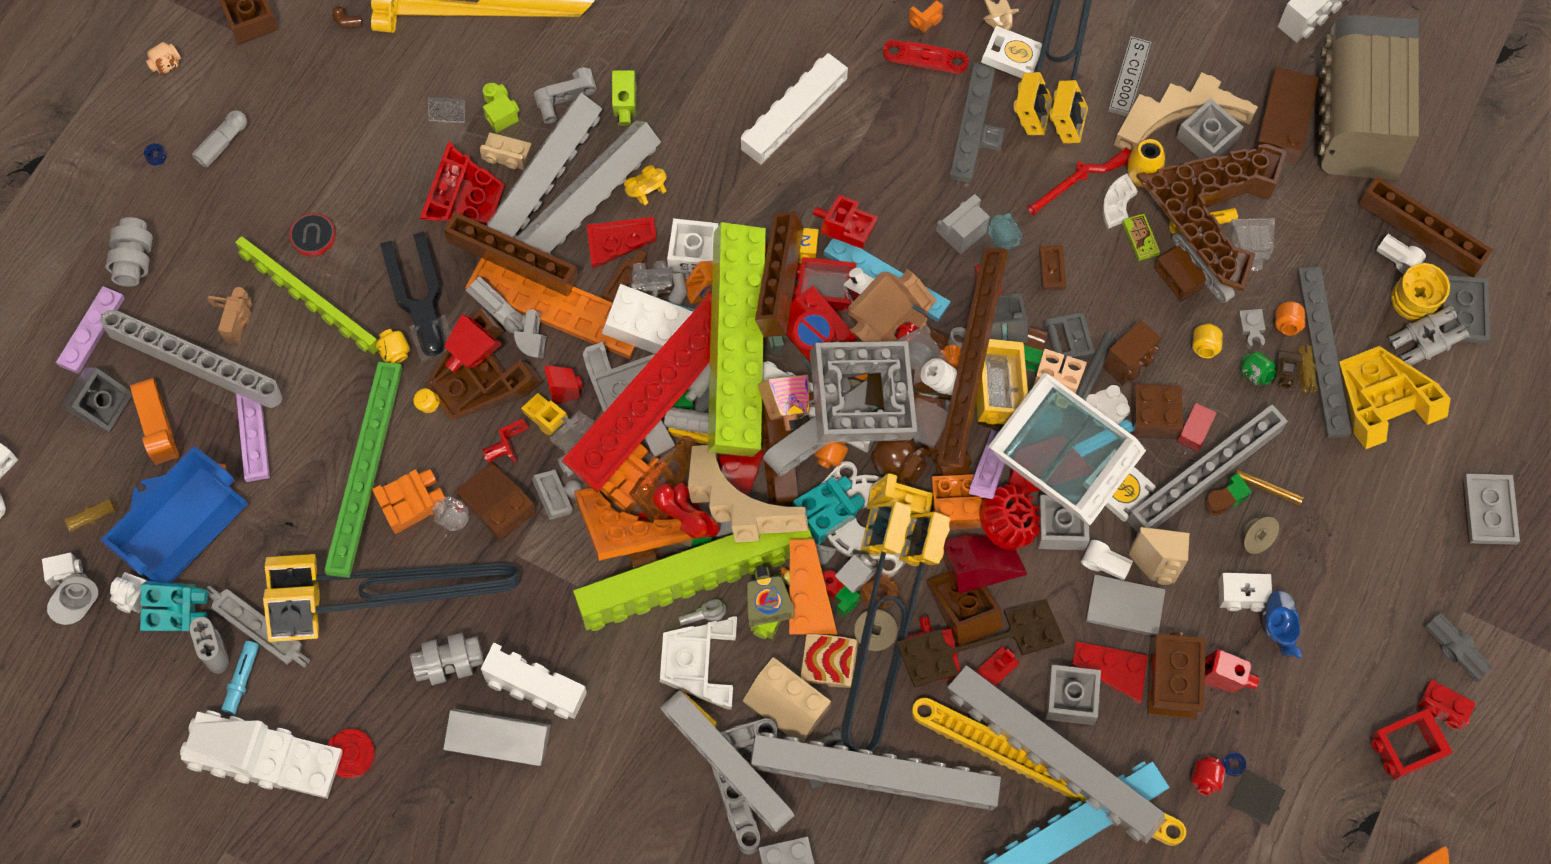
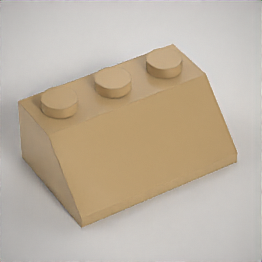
[1129,527,1190,585]
[743,657,831,743]

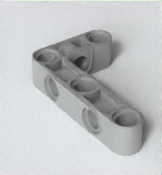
[712,719,777,855]

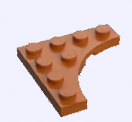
[574,488,692,561]

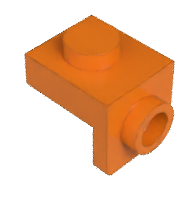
[908,1,943,33]

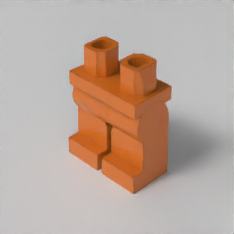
[599,444,665,514]
[372,469,446,534]

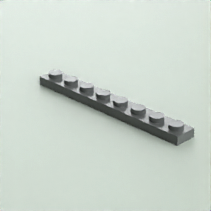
[1297,267,1351,438]

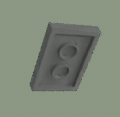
[1441,275,1490,344]

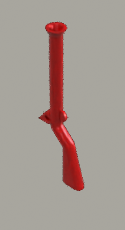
[1027,147,1132,216]

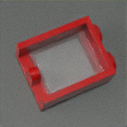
[793,257,857,313]

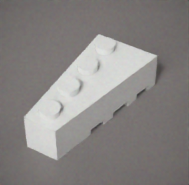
[481,643,587,719]

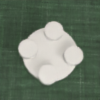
[1086,385,1130,426]

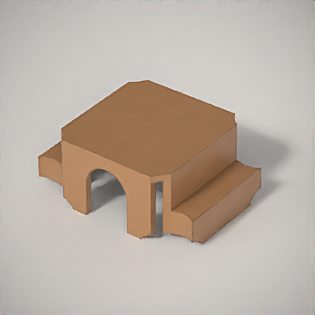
[848,269,937,342]

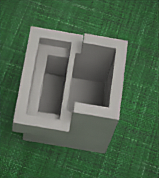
[936,194,990,255]

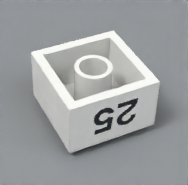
[667,218,718,273]

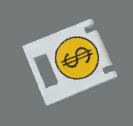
[981,26,1042,78]
[1082,449,1156,522]

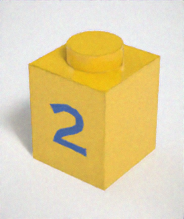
[798,228,819,264]

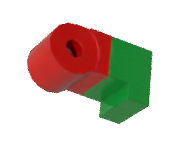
[823,571,861,619]

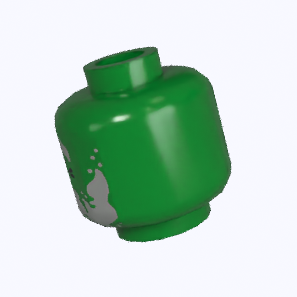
[1241,352,1276,386]

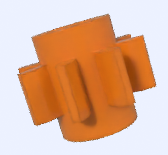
[938,345,962,369]

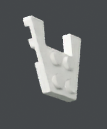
[660,617,737,710]

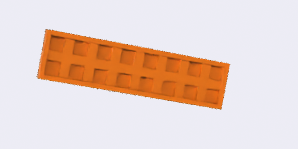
[465,258,637,359]

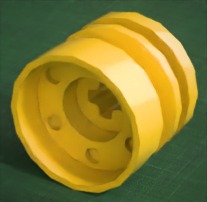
[1391,263,1450,321]

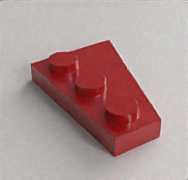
[587,217,657,269]
[1071,641,1148,704]

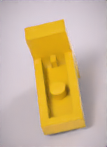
[867,473,933,514]

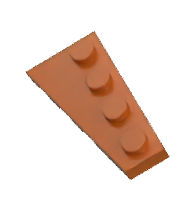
[789,538,837,634]

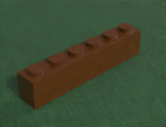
[1359,176,1493,277]
[755,211,804,337]
[444,212,578,297]

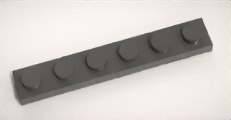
[950,63,995,183]

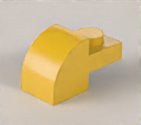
[521,393,568,436]

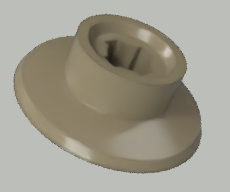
[1243,517,1279,554]
[854,609,898,651]

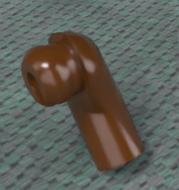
[332,6,362,28]

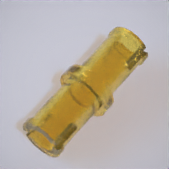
[1297,345,1318,393]
[64,498,116,532]

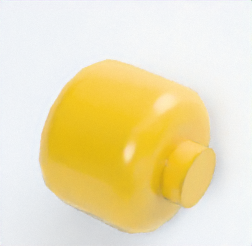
[413,388,439,413]

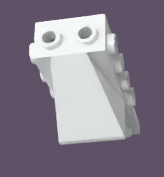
[180,710,343,799]

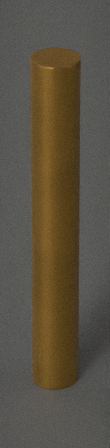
[1235,469,1304,506]

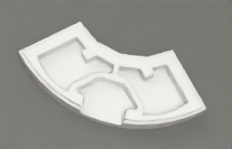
[1103,174,1138,229]

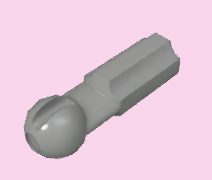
[192,110,247,168]
[466,276,524,334]

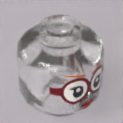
[433,496,470,531]

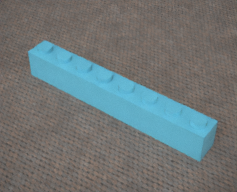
[984,761,1170,864]

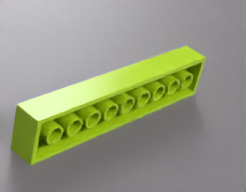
[707,222,766,457]
[573,528,812,631]

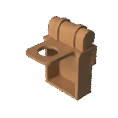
[207,287,252,345]

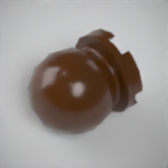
[871,440,932,487]

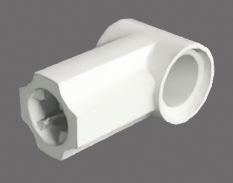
[1376,234,1426,274]
[1081,540,1133,581]

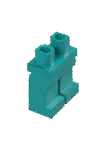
[792,476,865,545]
[140,580,208,631]

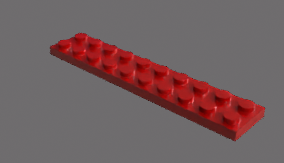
[561,292,712,493]

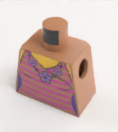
[758,375,810,432]

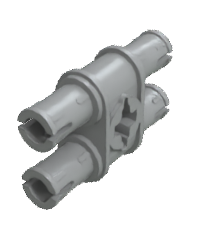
[1388,305,1469,366]

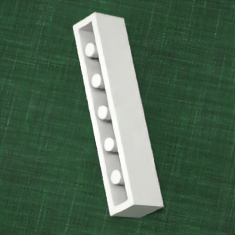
[741,53,848,165]

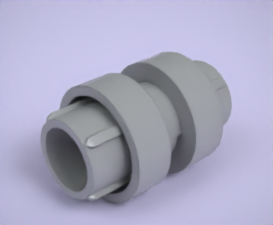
[105,217,153,287]
[410,632,484,686]

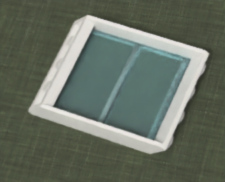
[988,372,1146,525]

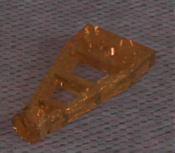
[629,436,698,523]

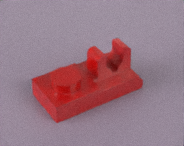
[975,646,1020,687]

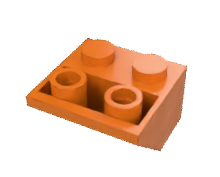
[932,474,982,530]

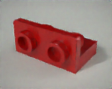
[1417,679,1476,730]

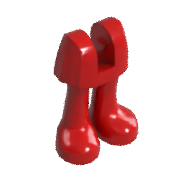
[652,483,719,539]

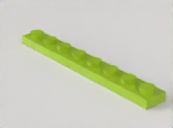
[235,236,378,355]

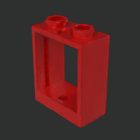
[1371,708,1453,781]

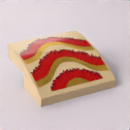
[801,634,858,688]

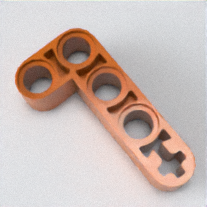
[130,378,179,465]

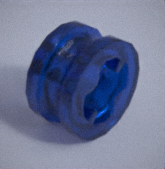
[144,143,166,166]
[1223,753,1247,777]

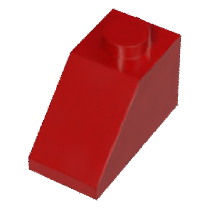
[544,366,583,405]

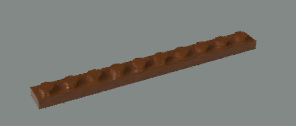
[937,247,1008,467]

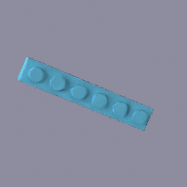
[824,238,951,322]

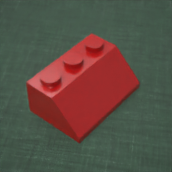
[786,285,857,364]

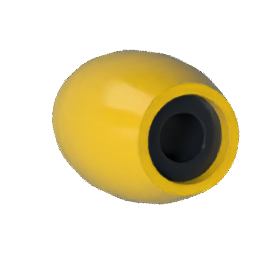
[1128,139,1165,187]

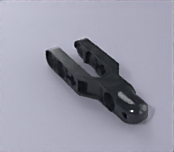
[380,231,444,356]

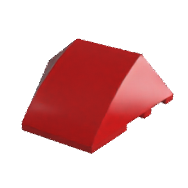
[420,141,505,224]

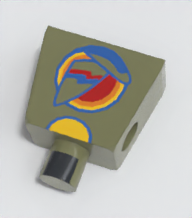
[747,567,794,627]

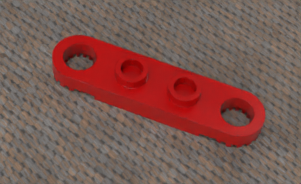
[883,39,969,74]

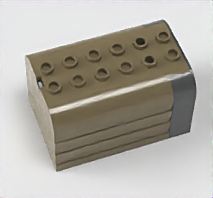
[1318,15,1419,181]

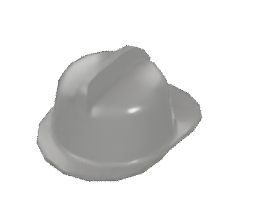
[47,573,98,625]

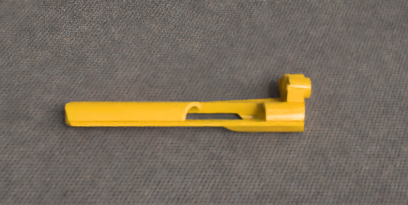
[371,0,595,33]

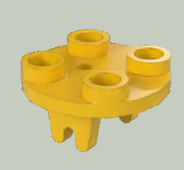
[624,165,667,206]

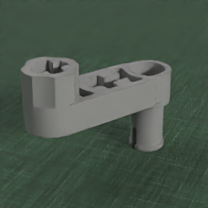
[534,67,597,124]

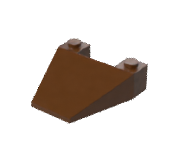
[425,309,543,420]

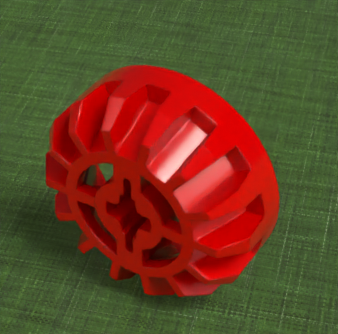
[979,484,1040,551]

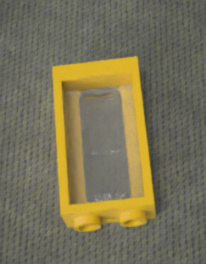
[976,339,1028,424]

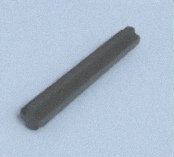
[1070,331,1117,411]

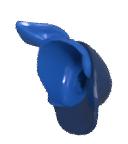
[1262,590,1302,658]

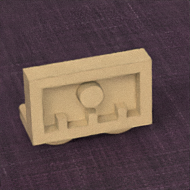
[480,133,532,170]

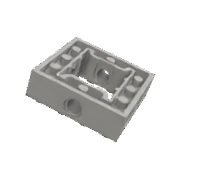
[810,341,917,442]

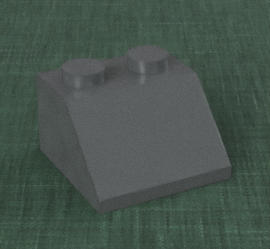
[60,367,132,432]

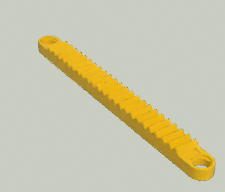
[912,698,1186,846]

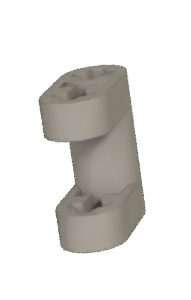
[190,617,230,674]

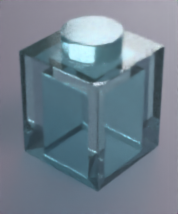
[988,213,1023,250]

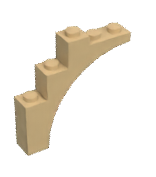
[1114,72,1258,151]
[688,445,808,542]

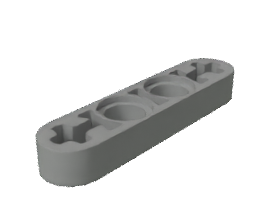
[1172,231,1235,303]

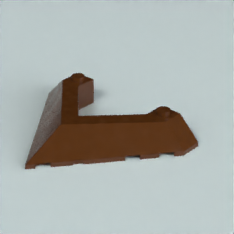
[1136,144,1287,291]

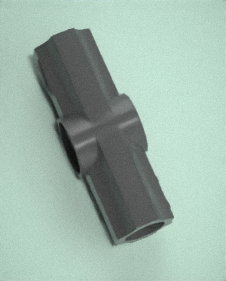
[1424,613,1493,682]

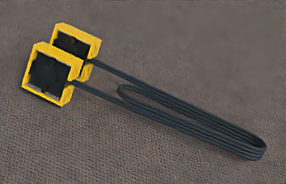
[1014,0,1092,143]
[841,501,950,752]
[263,554,520,642]

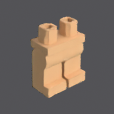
[1033,349,1087,409]

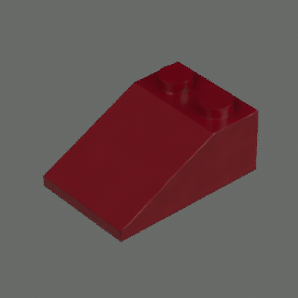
[943,535,1027,594]

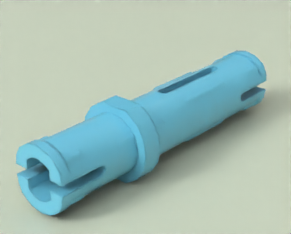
[221,641,260,715]

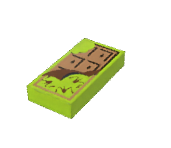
[1122,214,1160,261]

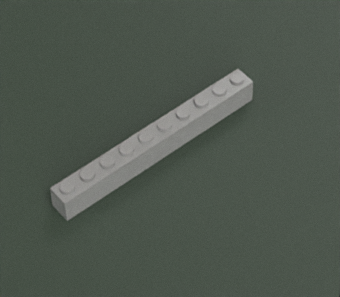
[948,665,1165,844]
[750,733,1001,811]

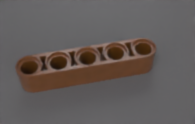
[761,399,798,507]

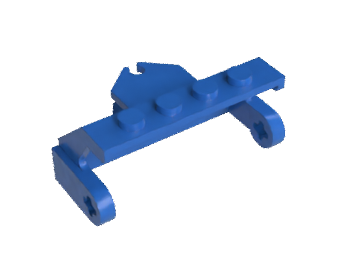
[101,446,248,583]

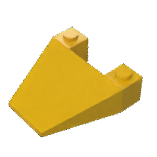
[1339,346,1451,449]

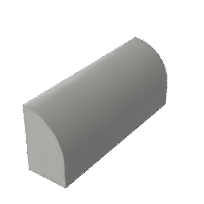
[443,709,551,766]

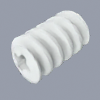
[920,358,957,395]

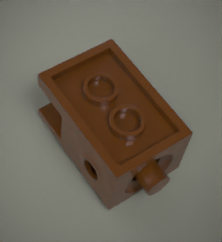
[1148,632,1206,720]

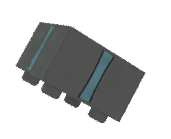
[990,293,1028,343]

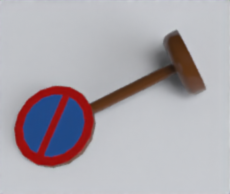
[793,310,835,407]

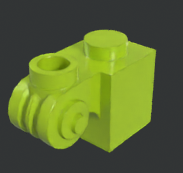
[483,83,519,133]

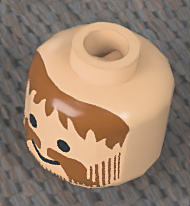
[146,42,181,75]

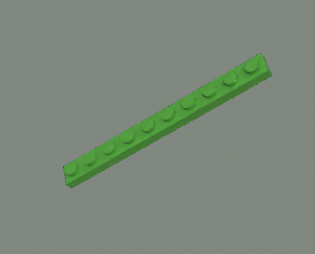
[325,362,403,578]

